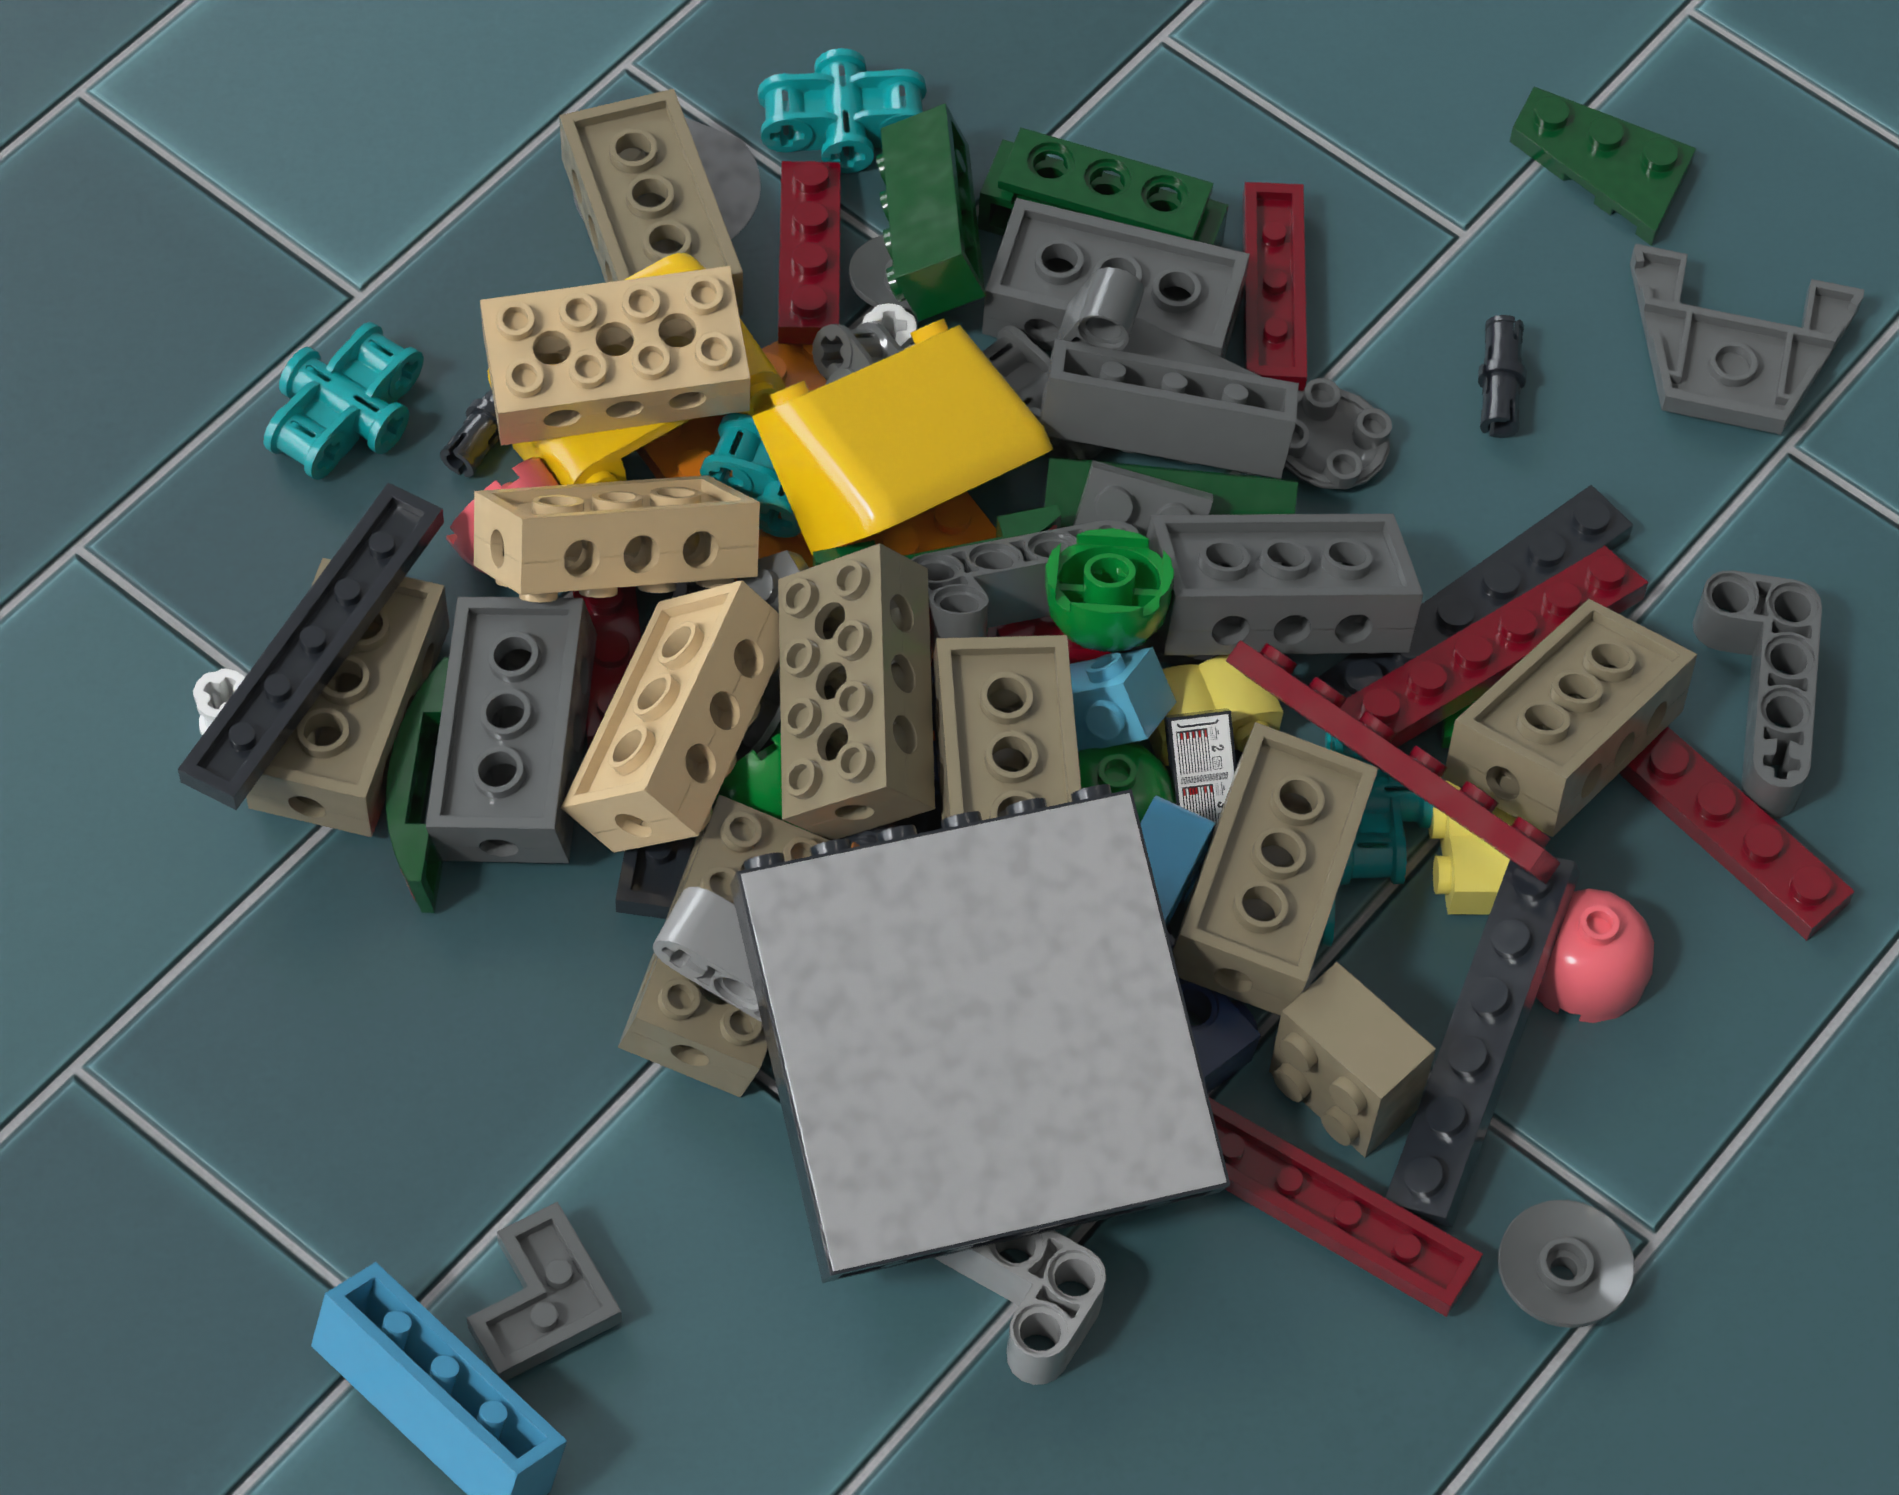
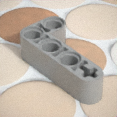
[653,887,762,1022]
[935,1231,1106,1385]

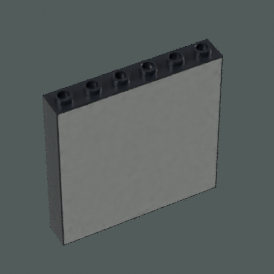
[730,784,1230,1283]

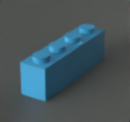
[311,1262,567,1495]

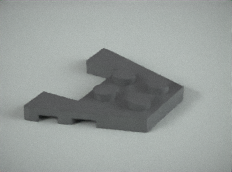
[1630,244,1864,435]

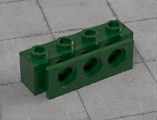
[978,127,1229,247]

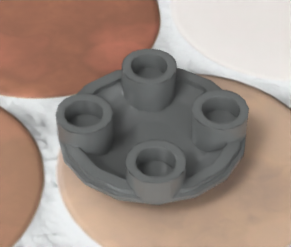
[1284,378,1392,489]

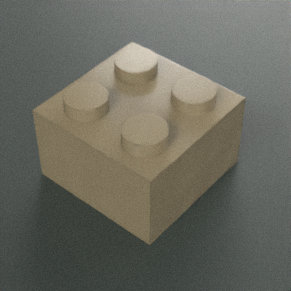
[1269,962,1436,1158]

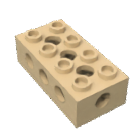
[480,266,750,446]
[474,475,760,602]
[561,580,780,853]

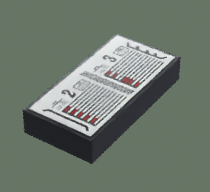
[1164,708,1237,830]

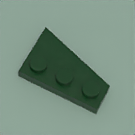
[1509,86,1696,246]

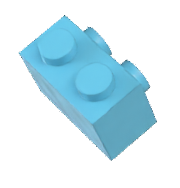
[1070,647,1176,751]

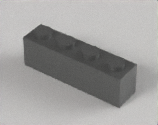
[1039,339,1299,479]

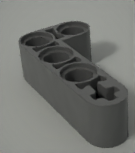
[1057,267,1262,377]
[911,520,1139,661]
[1692,570,1822,819]

